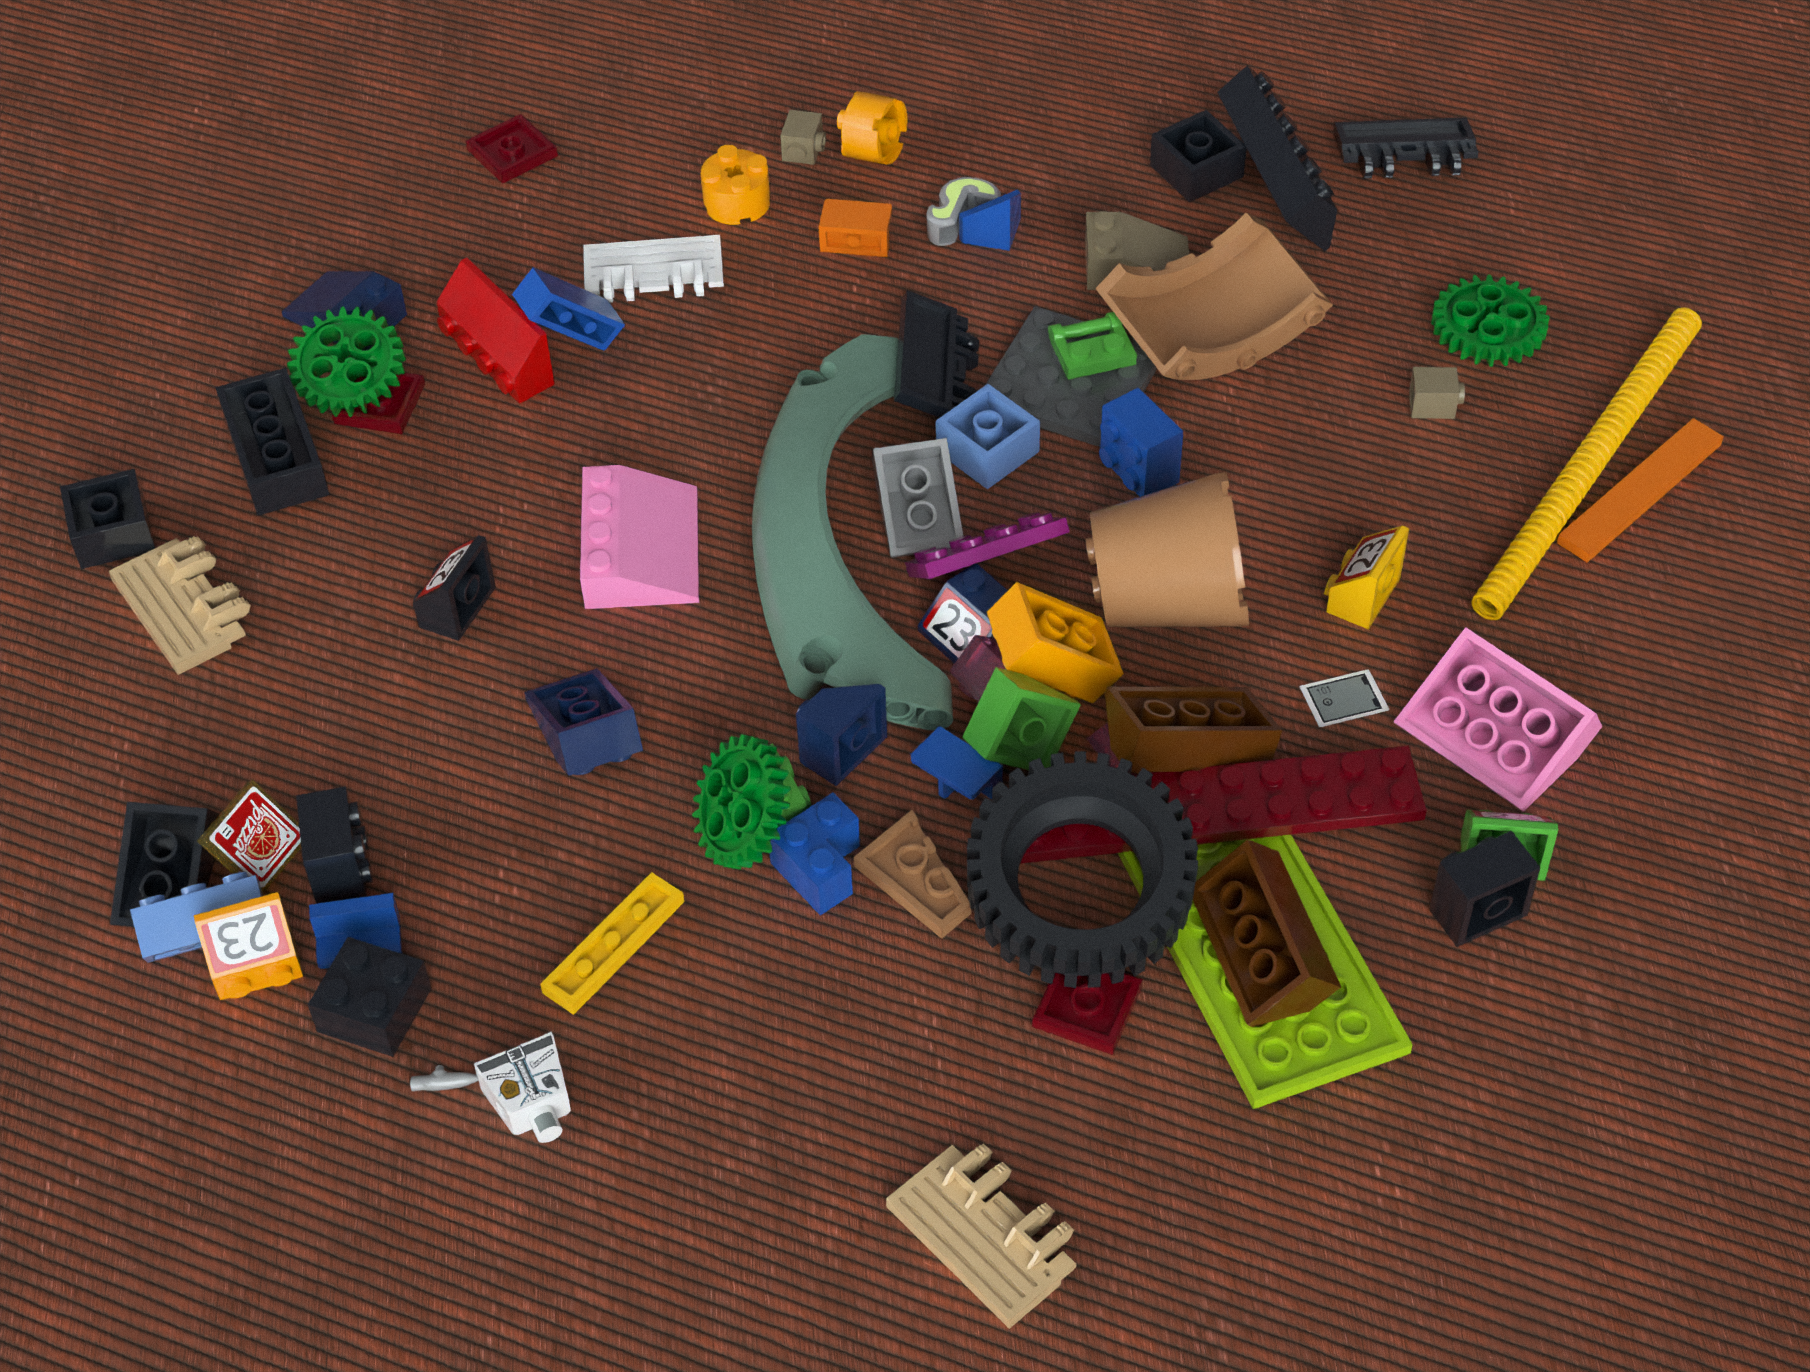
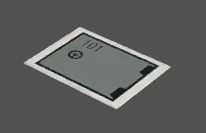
[1299,669,1389,728]

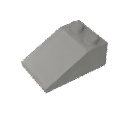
[872,438,963,558]

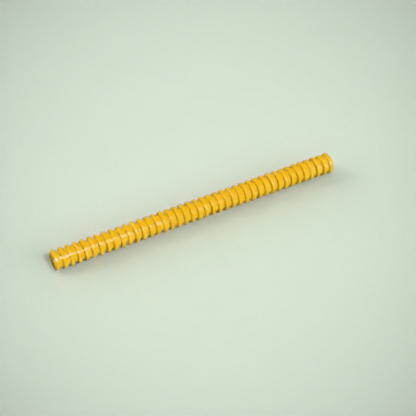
[1471,307,1702,620]

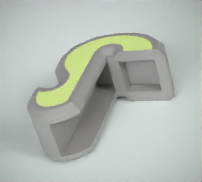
[926,177,1001,246]

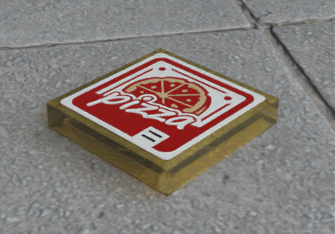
[197,780,301,894]

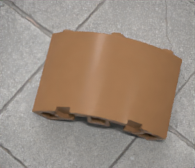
[1095,212,1333,380]

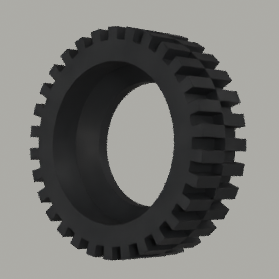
[967,751,1198,988]

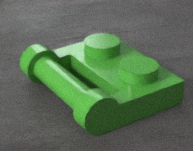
[1048,311,1137,380]

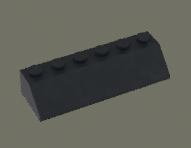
[1217,65,1337,251]

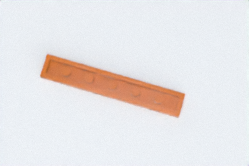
[1557,418,1724,563]

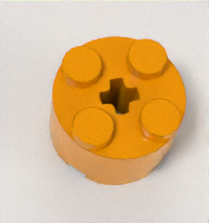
[837,91,908,165]
[700,145,770,225]

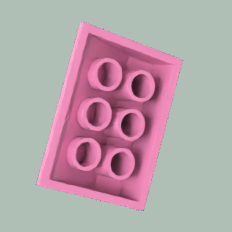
[580,465,699,609]
[1394,627,1602,812]

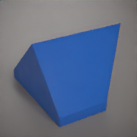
[959,189,1021,251]

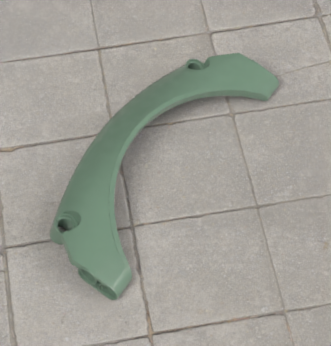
[752,334,953,731]

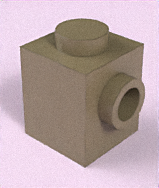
[780,110,826,165]
[1409,367,1465,419]

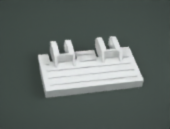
[584,235,724,303]

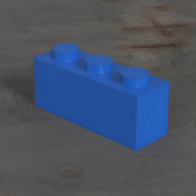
[512,267,625,351]

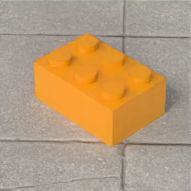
[987,582,1124,703]

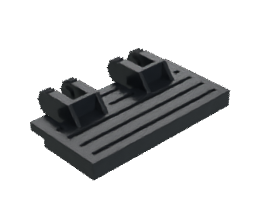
[1334,117,1479,179]
[894,290,979,418]

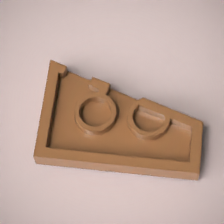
[854,810,971,939]

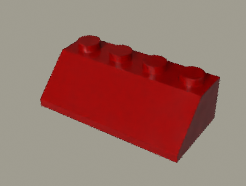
[437,257,555,404]

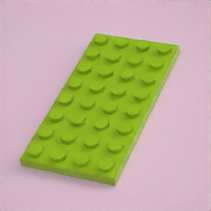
[1118,835,1413,1109]

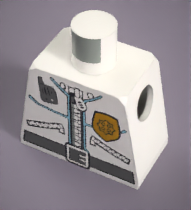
[474,1032,571,1143]

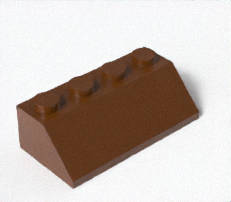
[1105,687,1283,774]
[1193,839,1341,1027]

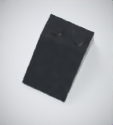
[110,802,222,927]

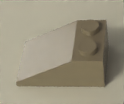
[1085,211,1189,290]

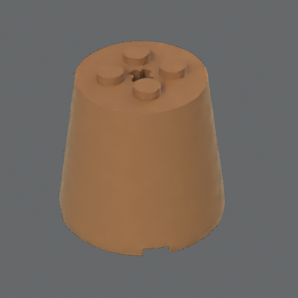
[1085,472,1249,627]

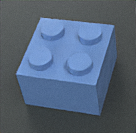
[936,384,1040,490]

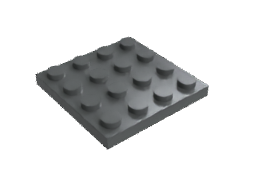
[985,306,1157,447]

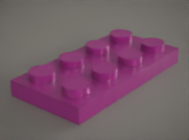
[905,512,1070,579]

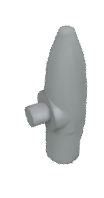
[410,1065,478,1091]

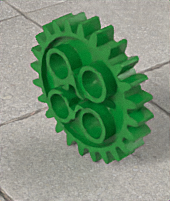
[1431,275,1550,367]
[287,306,406,417]
[692,734,791,870]

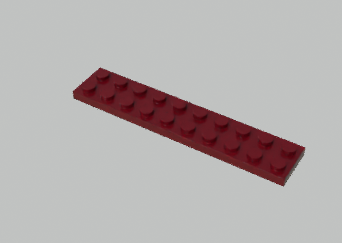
[1020,745,1427,864]

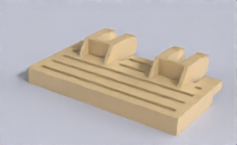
[109,536,251,675]
[886,1143,1076,1329]

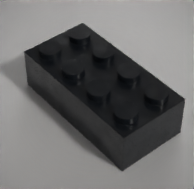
[215,368,329,516]

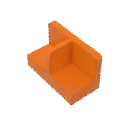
[819,199,892,257]

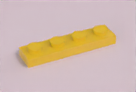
[540,872,685,1015]

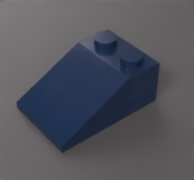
[281,271,407,351]
[524,668,643,776]

